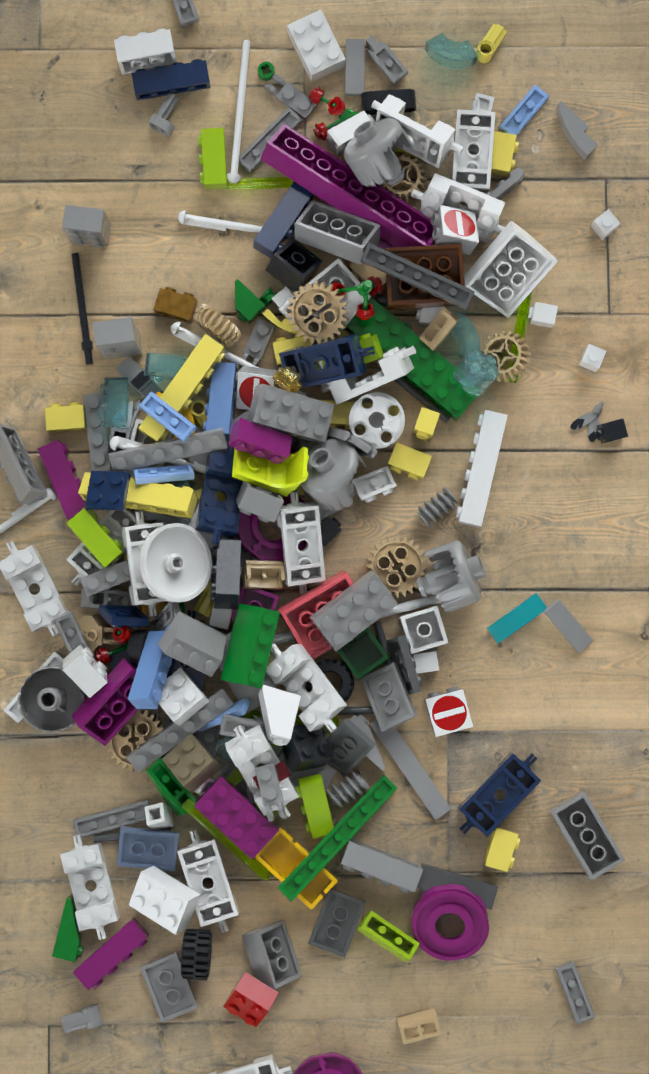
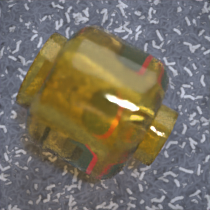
[272,366,302,393]

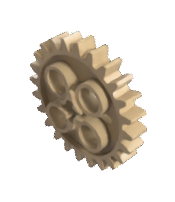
[287,281,349,344]
[366,535,428,598]
[107,709,166,771]

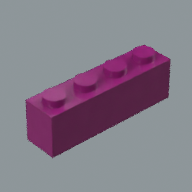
[37,440,90,520]
[73,917,149,990]

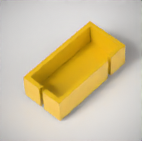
[255,825,338,910]

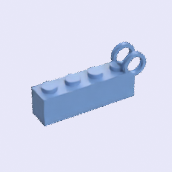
[203,362,238,441]
[128,624,172,709]

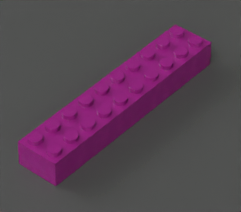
[260,124,435,247]

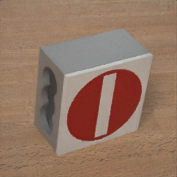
[431,205,479,255]
[234,366,280,410]
[424,686,473,737]

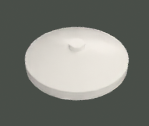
[139,523,212,602]

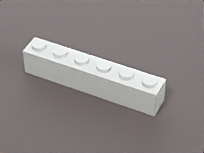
[455,410,508,528]

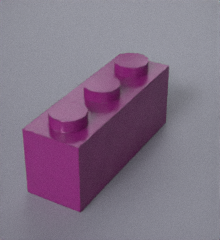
[228,418,292,464]

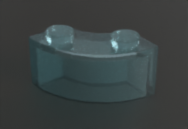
[425,33,477,68]
[449,311,480,364]
[144,353,189,382]
[99,377,129,427]

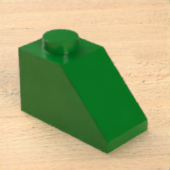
[235,279,266,324]

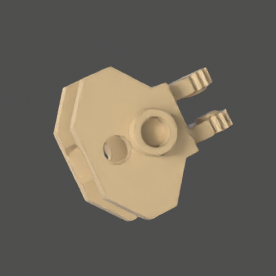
[78,613,120,653]

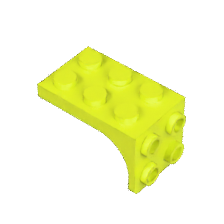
[232,447,309,497]

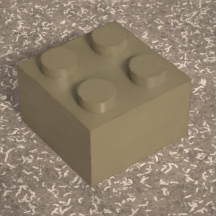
[162,733,221,793]

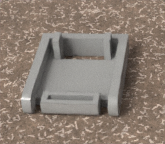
[327,427,377,458]

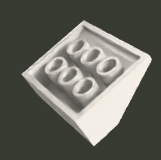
[464,221,558,318]

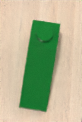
[145,758,197,816]
[52,896,84,962]

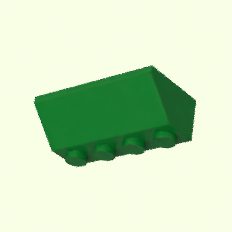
[220,604,280,689]

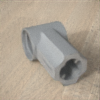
[61,1004,103,1033]

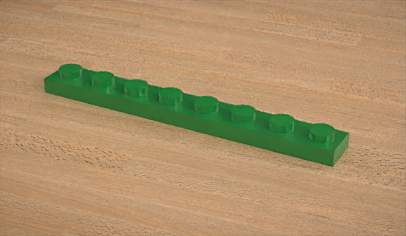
[277,775,397,902]

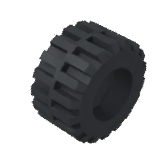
[306,659,354,702]
[181,929,212,980]

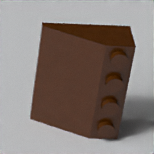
[385,244,465,310]

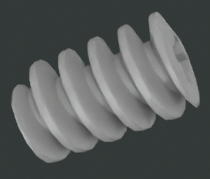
[416,487,458,528]
[325,769,369,808]

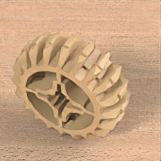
[376,152,427,203]
[193,304,241,347]
[479,331,531,382]

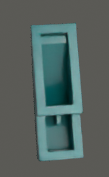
[486,593,547,644]

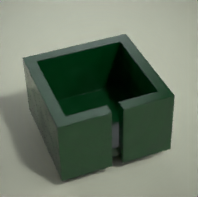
[337,627,390,681]

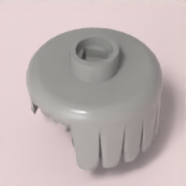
[344,118,415,187]
[300,439,367,511]
[417,540,486,612]
[17,666,88,733]

